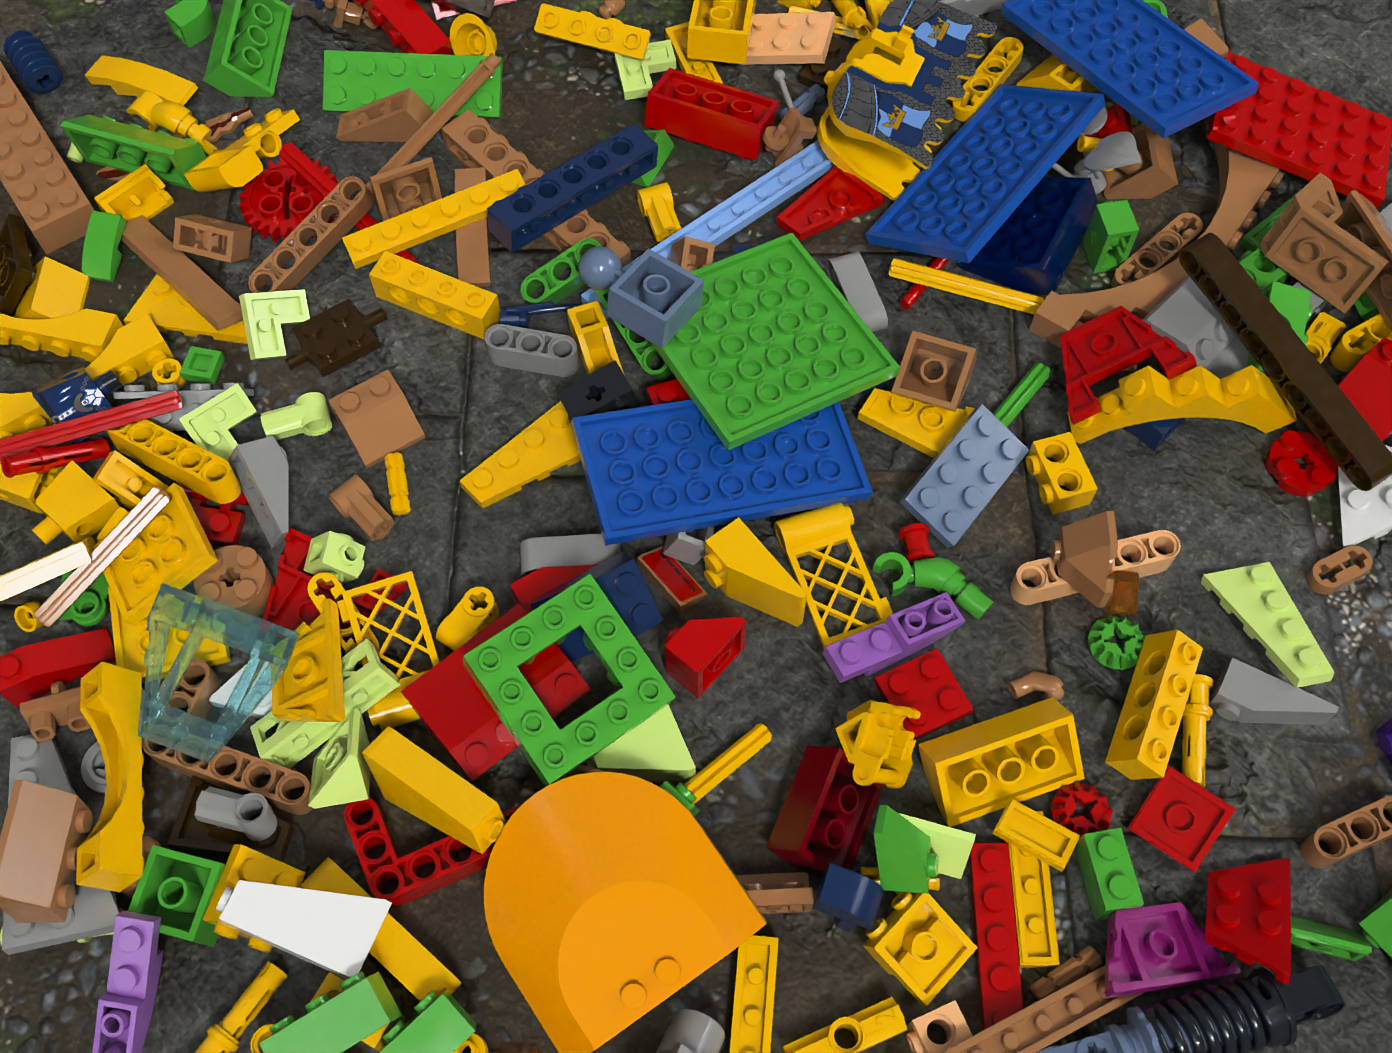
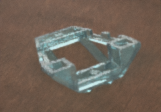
[138,583,300,762]

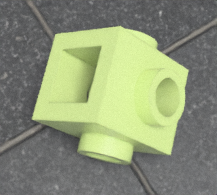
[304,531,366,586]

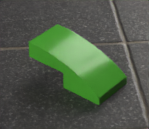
[82,210,127,283]

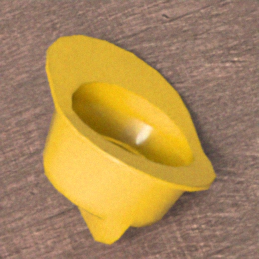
[449,13,497,56]

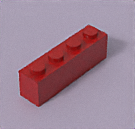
[353,0,451,55]

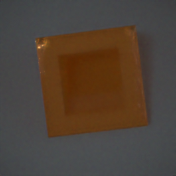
[1106,570,1139,615]

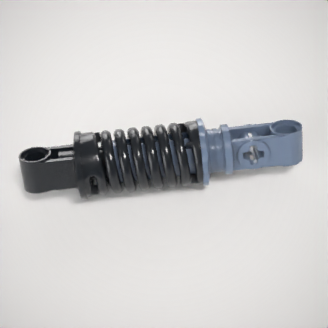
[1037,965,1346,1053]

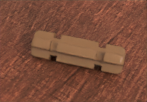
[1030,946,1102,1001]

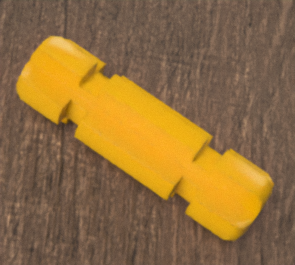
[384,452,411,516]

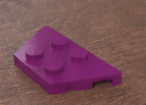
[1104,902,1241,998]

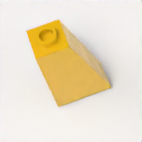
[362,726,506,854]

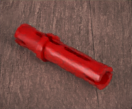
[1,438,110,478]

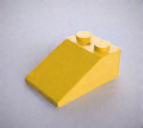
[704,517,807,627]

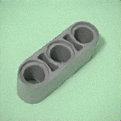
[826,251,888,332]
[484,324,579,377]
[520,533,621,578]

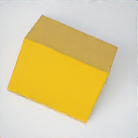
[14,256,91,320]

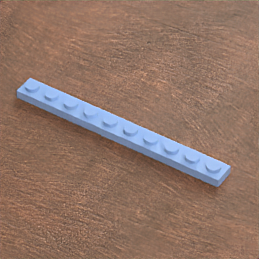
[581,140,836,319]

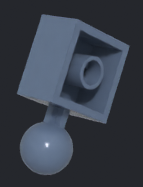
[579,246,704,349]

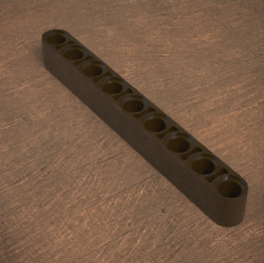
[1178,233,1392,491]

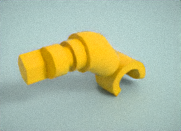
[126,91,218,155]

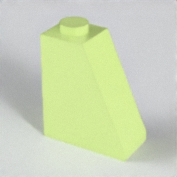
[586,705,696,781]

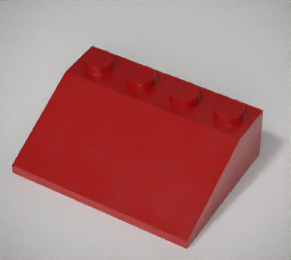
[400,603,590,781]

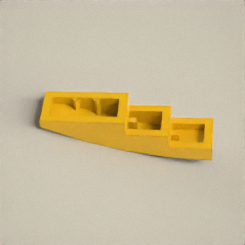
[85,55,198,106]

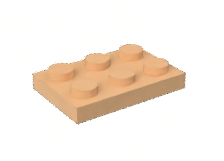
[741,12,836,65]

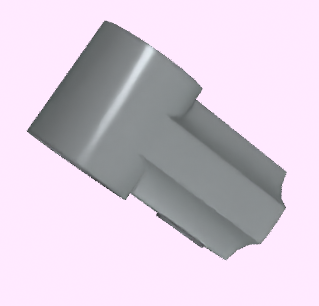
[194,786,278,841]

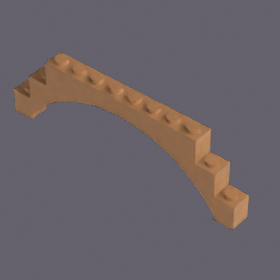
[1029,115,1285,349]

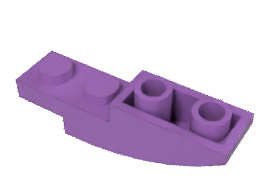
[822,592,965,683]
[92,911,163,1053]

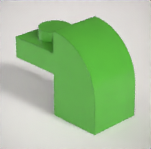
[164,0,216,49]

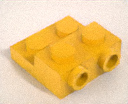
[202,844,306,953]
[862,892,978,1006]

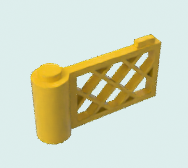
[774,502,893,649]
[337,571,440,731]

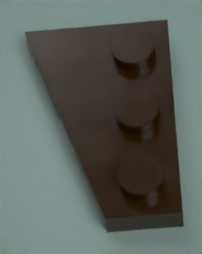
[0,214,35,316]
[168,776,293,862]

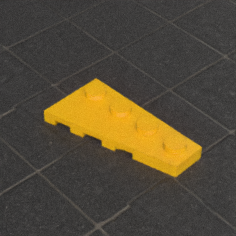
[123,274,248,344]

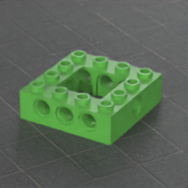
[463,574,676,787]

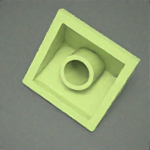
[308,708,371,809]
[898,813,976,879]

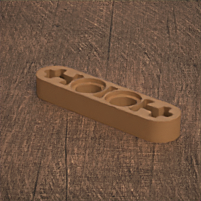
[1111,212,1203,288]

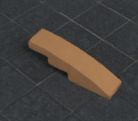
[455,167,491,287]

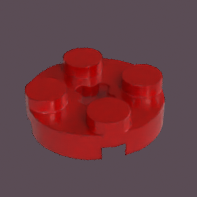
[1265,430,1338,497]

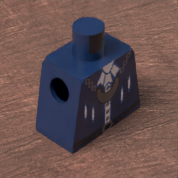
[31,367,123,444]

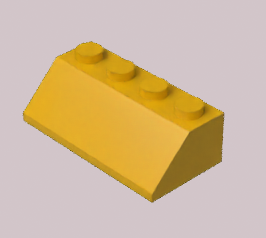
[918,697,1085,827]

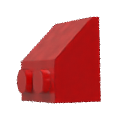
[664,617,747,699]

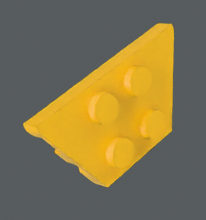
[271,598,345,722]

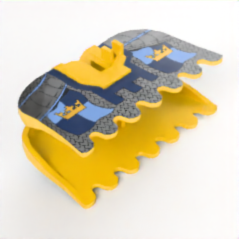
[817,0,997,201]

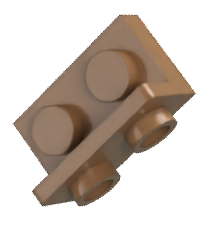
[735,872,814,914]

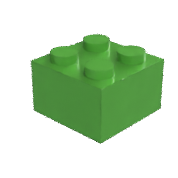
[128,845,225,947]

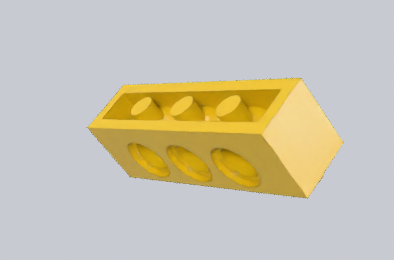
[369,251,500,340]
[1105,629,1203,780]

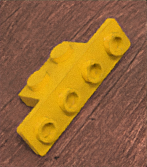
[534,3,651,60]

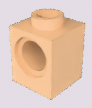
[906,1000,973,1053]

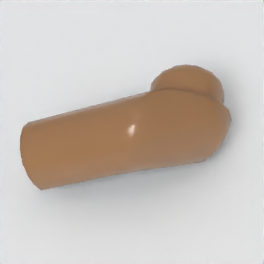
[599,0,625,19]
[1007,671,1065,700]

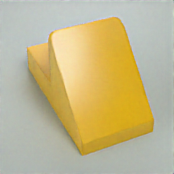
[92,450,169,510]

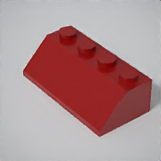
[644,68,780,161]

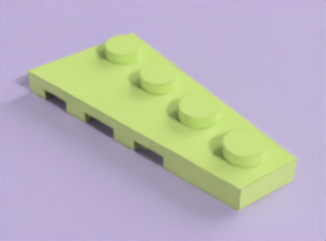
[1201,562,1335,688]

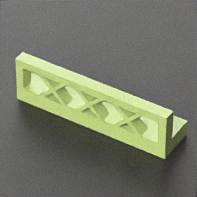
[250,639,400,769]

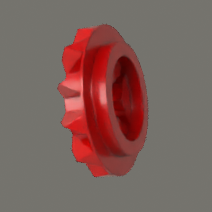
[1051,781,1113,839]

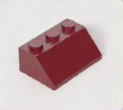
[766,746,884,878]

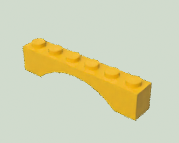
[567,300,625,376]
[0,308,123,363]
[0,314,175,439]
[76,662,145,892]

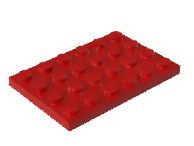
[1206,52,1392,208]

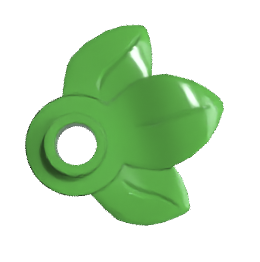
[58,571,109,626]

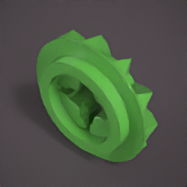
[1088,614,1146,670]

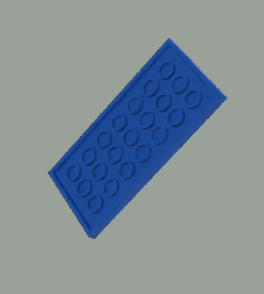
[1001,0,1259,138]
[865,84,1105,263]
[571,399,873,546]

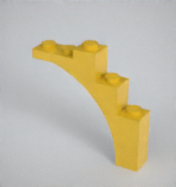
[1068,365,1297,444]

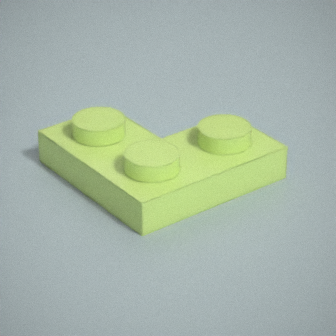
[614,40,676,100]
[239,289,310,360]
[179,383,258,461]

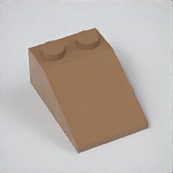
[370,157,442,222]

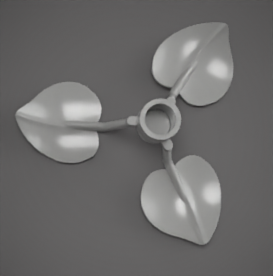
[1052,106,1141,196]

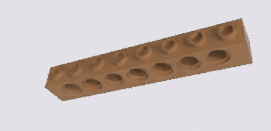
[441,109,631,267]

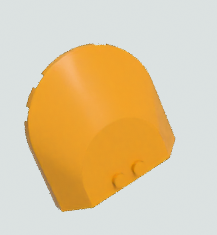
[484,772,767,1053]

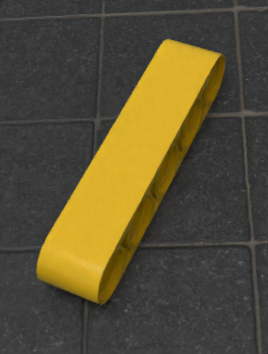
[106,419,242,504]
[300,857,462,1001]

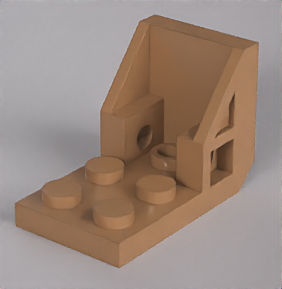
[1260,172,1389,313]

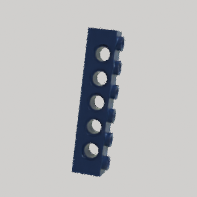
[487,123,658,253]

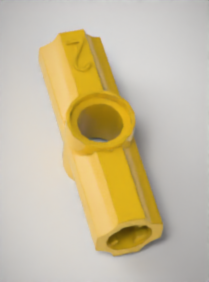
[783,997,908,1053]

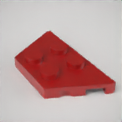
[1204,858,1291,984]

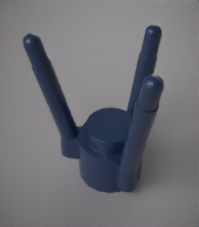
[500,302,578,329]

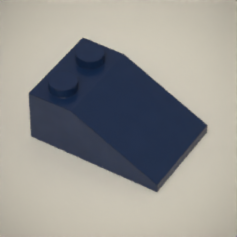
[529,552,664,662]

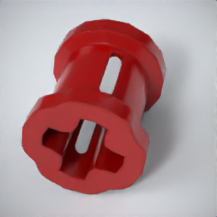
[898,523,936,565]

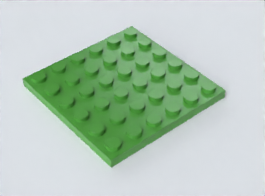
[651,233,901,450]

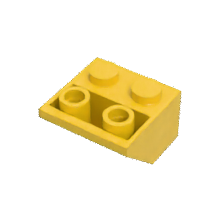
[1016,54,1097,93]

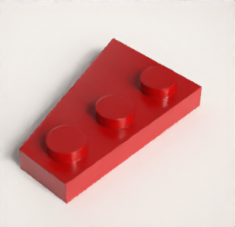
[776,166,885,241]

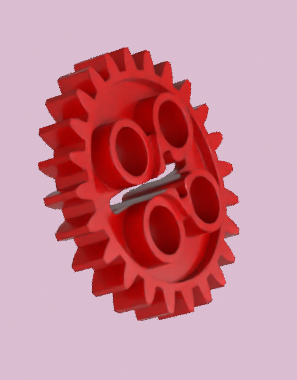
[239,156,338,243]

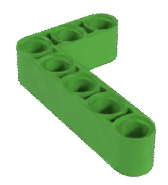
[521,238,673,380]

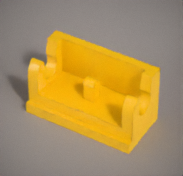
[94,164,175,221]

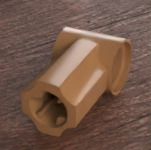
[328,474,395,541]

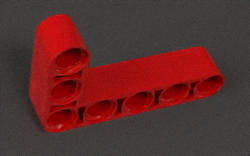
[344,798,522,908]

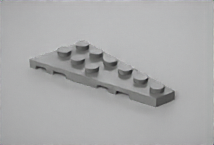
[2,734,120,955]

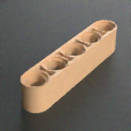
[1010,530,1181,605]

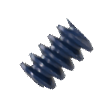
[3,30,63,94]

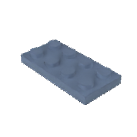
[899,404,1029,548]

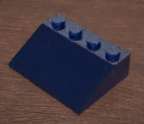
[957,177,1099,295]

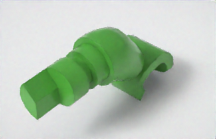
[872,552,994,620]

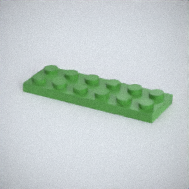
[323,50,503,119]

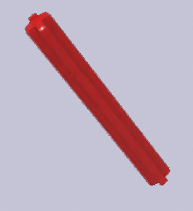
[279,142,419,264]
[0,390,183,461]

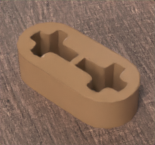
[1306,545,1373,595]

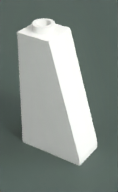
[216,880,392,979]

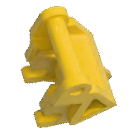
[835,699,921,789]

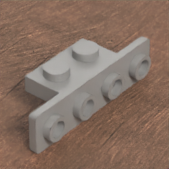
[113,383,254,431]

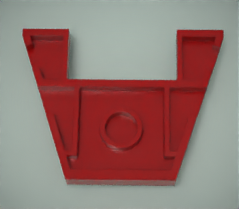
[1060,306,1197,425]
[260,528,408,642]

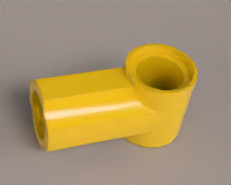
[637,182,681,242]

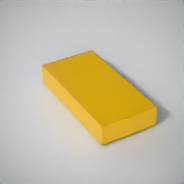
[992,798,1080,872]

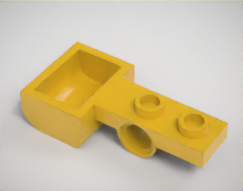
[184,108,300,192]

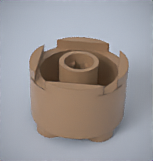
[194,545,275,627]

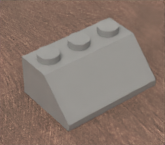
[1143,275,1236,373]

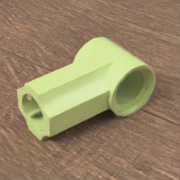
[260,392,332,440]

